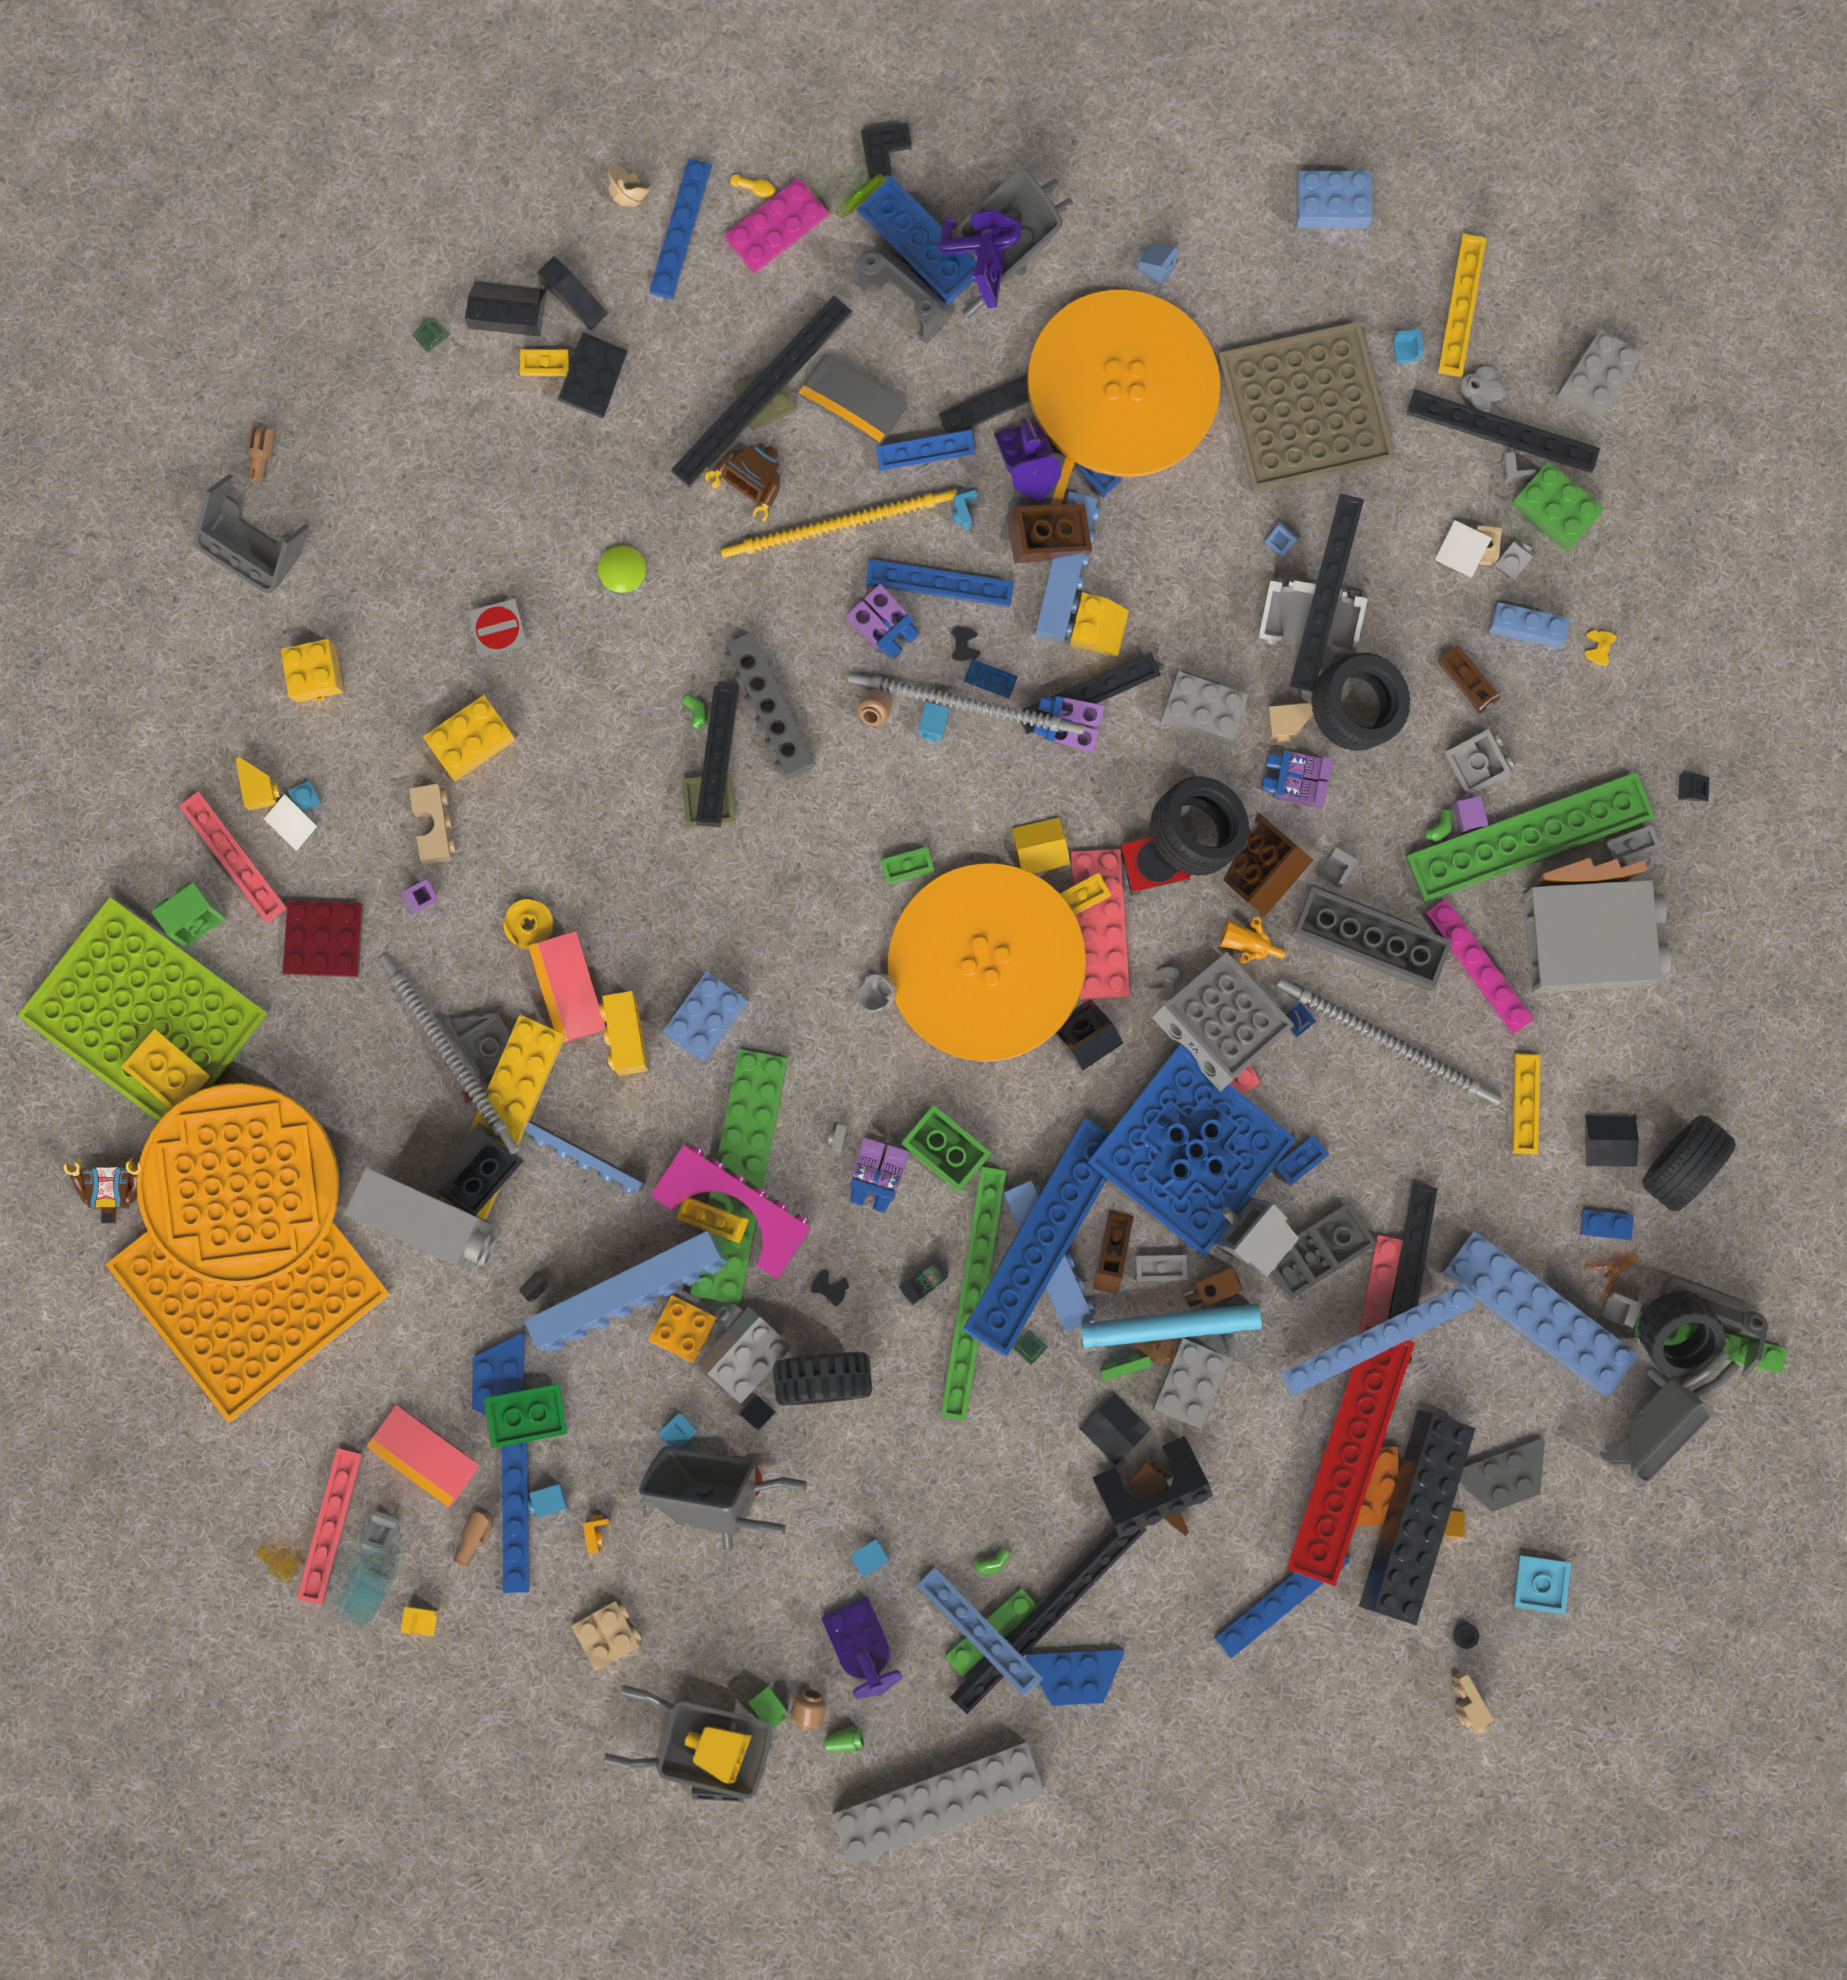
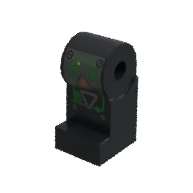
[899,1261,949,1306]

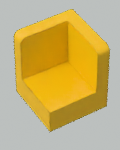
[400,1606,439,1636]

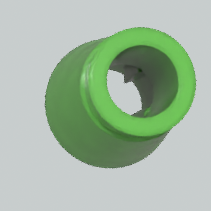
[825,1726,864,1752]

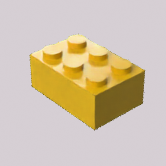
[423,695,515,782]
[599,991,649,1076]

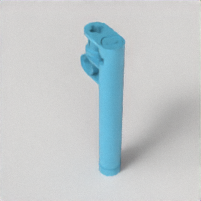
[1081,1304,1262,1348]

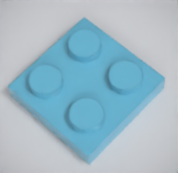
[1513,1555,1571,1614]

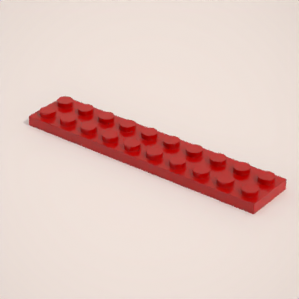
[1286,1326,1415,1587]

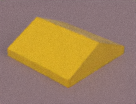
[1011,817,1071,874]

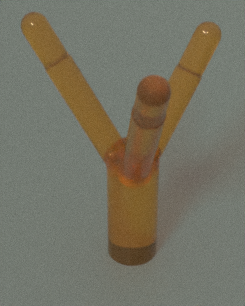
[1583,1252,1639,1302]

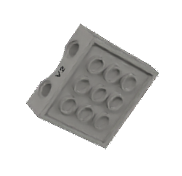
[1152,952,1294,1092]

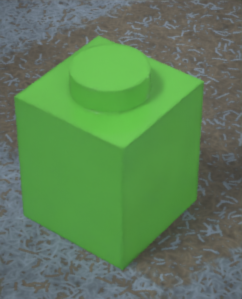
[748,1685,788,1728]

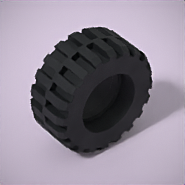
[773,1352,873,1406]

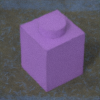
[1453,794,1488,834]
[399,879,438,914]

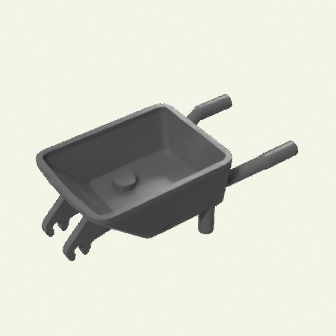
[958,169,1073,318]
[1600,1349,1740,1484]
[639,1446,807,1550]
[603,1685,772,1799]

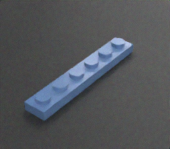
[524,1121,646,1194]
[917,1567,1043,1697]

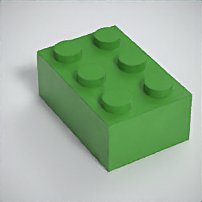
[1512,461,1604,552]
[152,883,226,948]
[901,1105,992,1194]

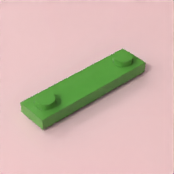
[945,1588,1038,1676]

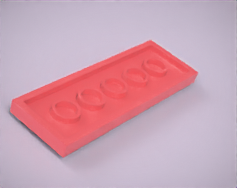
[1071,849,1130,1000]

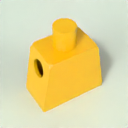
[685,1726,752,1784]

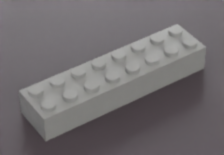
[831,1740,1045,1865]

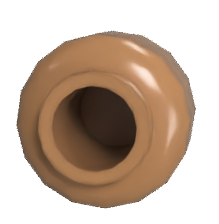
[857,689,892,726]
[791,1689,827,1731]

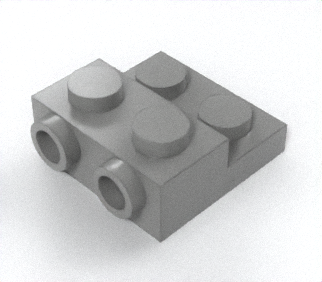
[1445,729,1516,795]

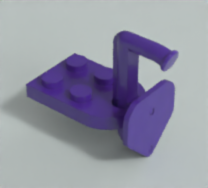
[939,210,1022,308]
[994,418,1061,500]
[821,1596,903,1699]

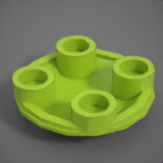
[598,545,646,593]

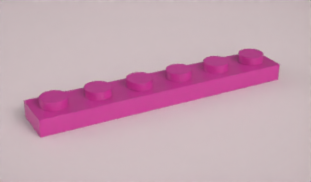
[1425,899,1534,1035]

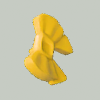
[1584,629,1616,665]

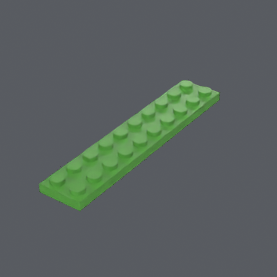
[1406,772,1655,903]
[690,1049,788,1305]

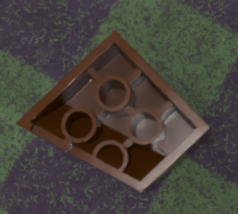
[1223,813,1314,916]

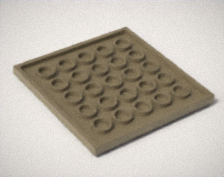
[1218,321,1395,492]

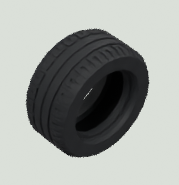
[1311,652,1411,751]
[1150,776,1249,876]
[1642,1115,1736,1211]

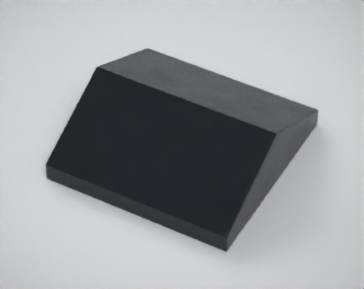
[1585,1116,1639,1167]
[1080,1393,1151,1465]

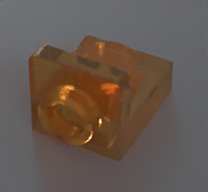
[1134,1341,1175,1365]

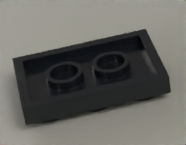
[557,332,627,419]

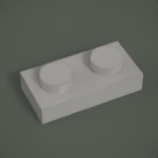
[1604,825,1661,864]
[1136,1255,1187,1282]

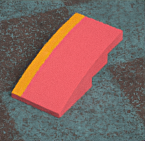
[528,931,606,1043]
[366,1405,480,1507]

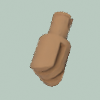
[247,426,276,481]
[453,1511,495,1567]

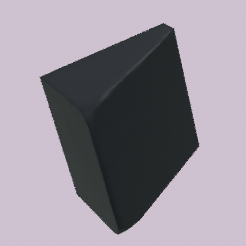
[1678,773,1710,802]
[519,1273,548,1302]
[740,1395,776,1431]

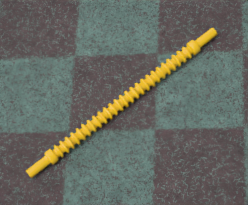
[720,489,957,558]

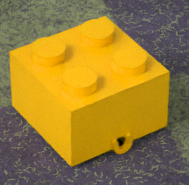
[281,639,344,702]

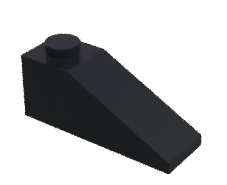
[537,256,608,330]

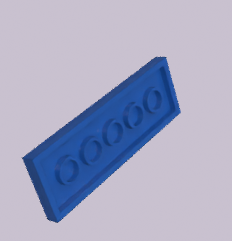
[856,175,977,305]

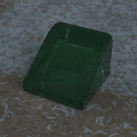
[412,318,450,353]
[1012,1330,1048,1366]

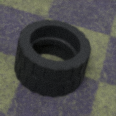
[1638,1290,1726,1378]

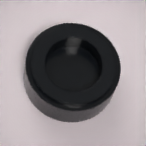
[1452,1623,1479,1649]

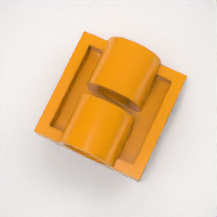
[648,1295,717,1364]

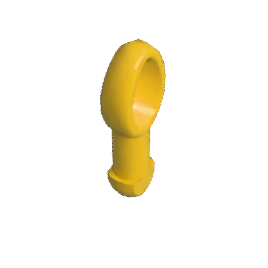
[730,174,776,198]

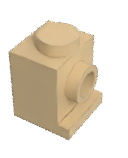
[1476,525,1502,565]

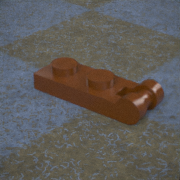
[1437,645,1500,714]

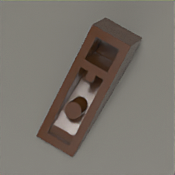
[1093,1211,1134,1294]
[1125,1462,1189,1536]

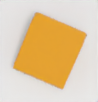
[1444,1511,1465,1538]

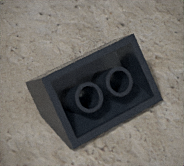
[465,282,547,337]
[430,1123,524,1216]

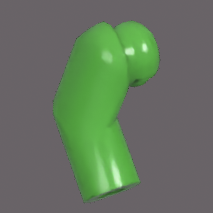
[682,693,708,729]
[1425,810,1453,842]
[974,1547,1011,1575]

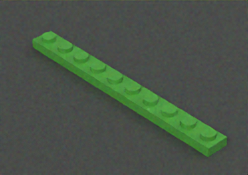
[941,1167,1006,1421]

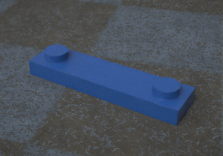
[875,429,975,471]

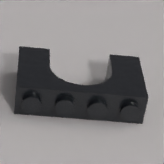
[1092,1436,1213,1538]

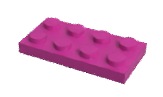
[724,177,829,274]

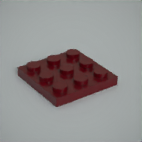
[282,900,363,978]

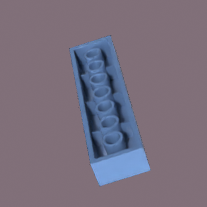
[524,1231,728,1353]
[1440,1231,1639,1396]

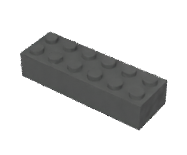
[1292,886,1453,991]

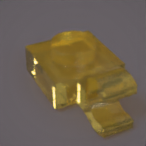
[255,1546,303,1585]

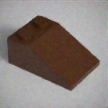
[1006,503,1092,563]

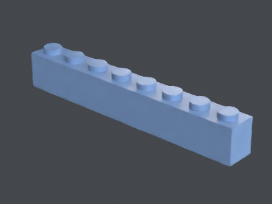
[1279,1283,1477,1396]

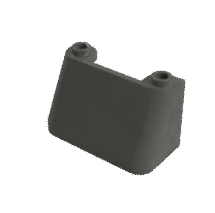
[854,250,954,344]

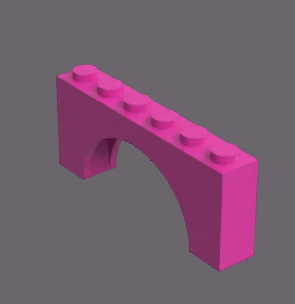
[650,1145,812,1280]

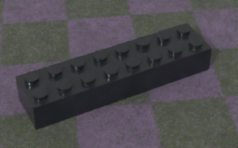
[1359,1410,1476,1626]

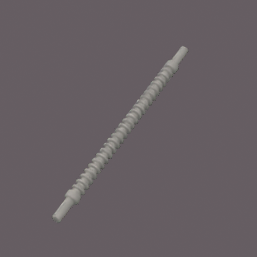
[848,673,1085,735]
[380,954,519,1154]
[1277,978,1502,1106]

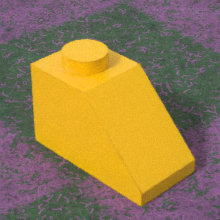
[235,758,281,811]

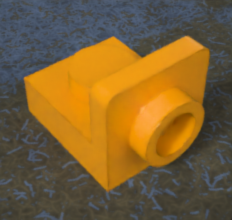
[583,1514,611,1554]

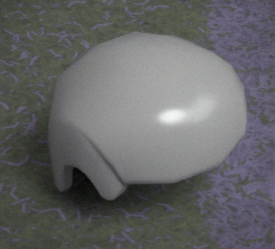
[857,972,897,1012]

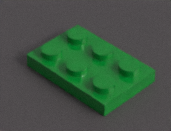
[483,1383,567,1449]

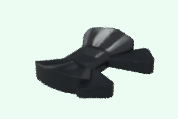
[952,628,981,662]
[811,1271,849,1307]

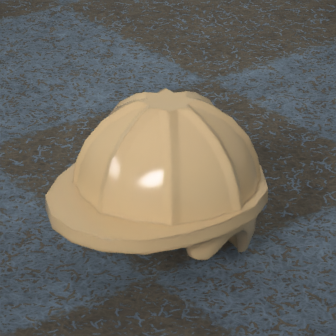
[607,164,651,207]

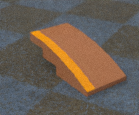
[1534,858,1648,887]

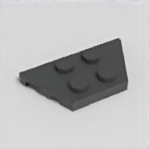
[443,1013,511,1090]
[1460,1438,1545,1512]

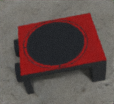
[1120,837,1191,896]

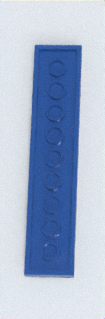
[962,1118,1109,1357]

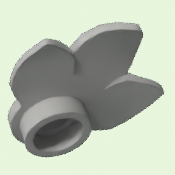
[1460,366,1507,412]

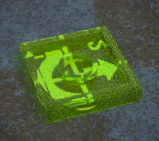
[836,174,886,219]

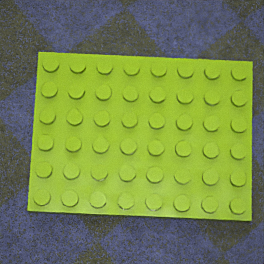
[17,897,269,1122]

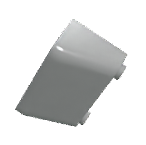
[1258,573,1368,658]

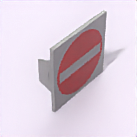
[468,599,527,658]

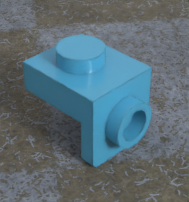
[951,489,978,530]

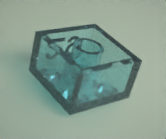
[335,1564,396,1627]

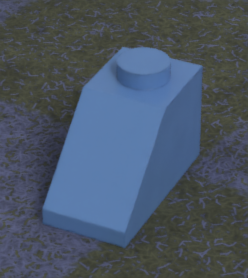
[1137,243,1179,286]

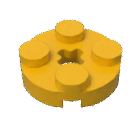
[503,899,554,949]

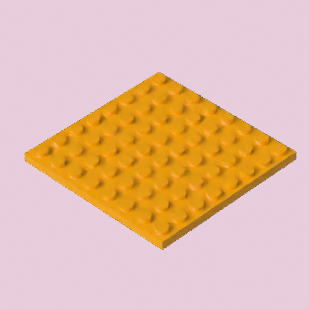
[105,1222,390,1423]

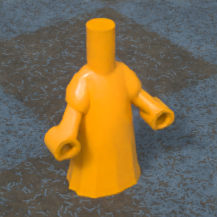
[1219,917,1286,964]

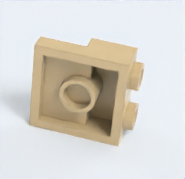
[571,1601,642,1671]
[1451,1671,1494,1735]

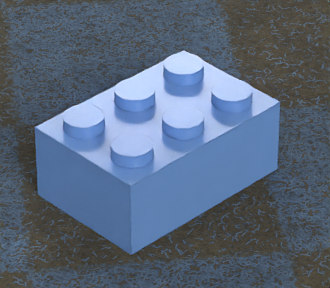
[1296,171,1372,228]
[662,971,748,1064]

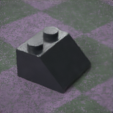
[1055,999,1124,1071]

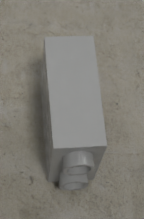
[1523,880,1671,993]
[344,1168,497,1271]

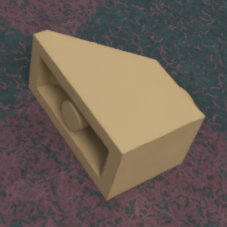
[1267,703,1314,744]

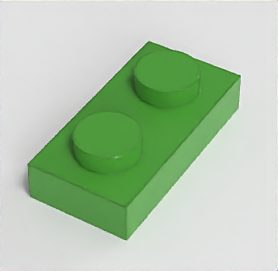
[880,847,935,885]
[1100,1353,1152,1382]

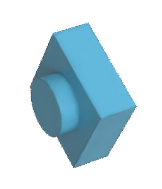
[288,780,322,812]

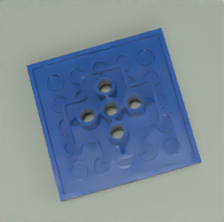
[1087,1044,1296,1257]

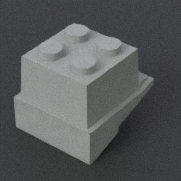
[1214,1197,1299,1277]

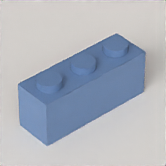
[1488,602,1570,649]

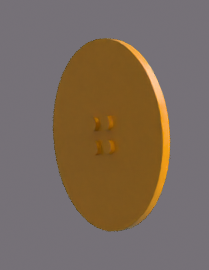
[1027,290,1221,477]
[888,863,1086,1062]
[137,1083,340,1286]

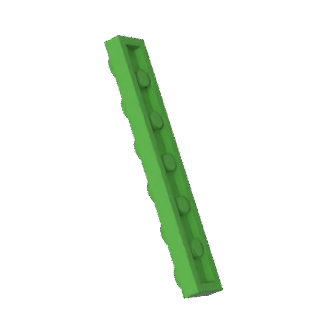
[1632,1312,1787,1373]

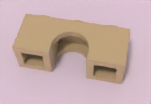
[409,784,456,865]

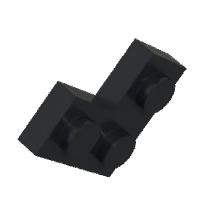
[861,123,912,179]

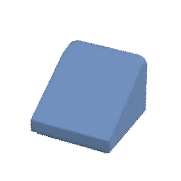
[1264,521,1301,558]

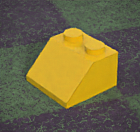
[1070,593,1129,657]

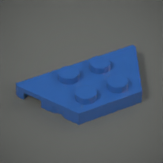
[472,1334,525,1415]
[1025,1649,1124,1706]

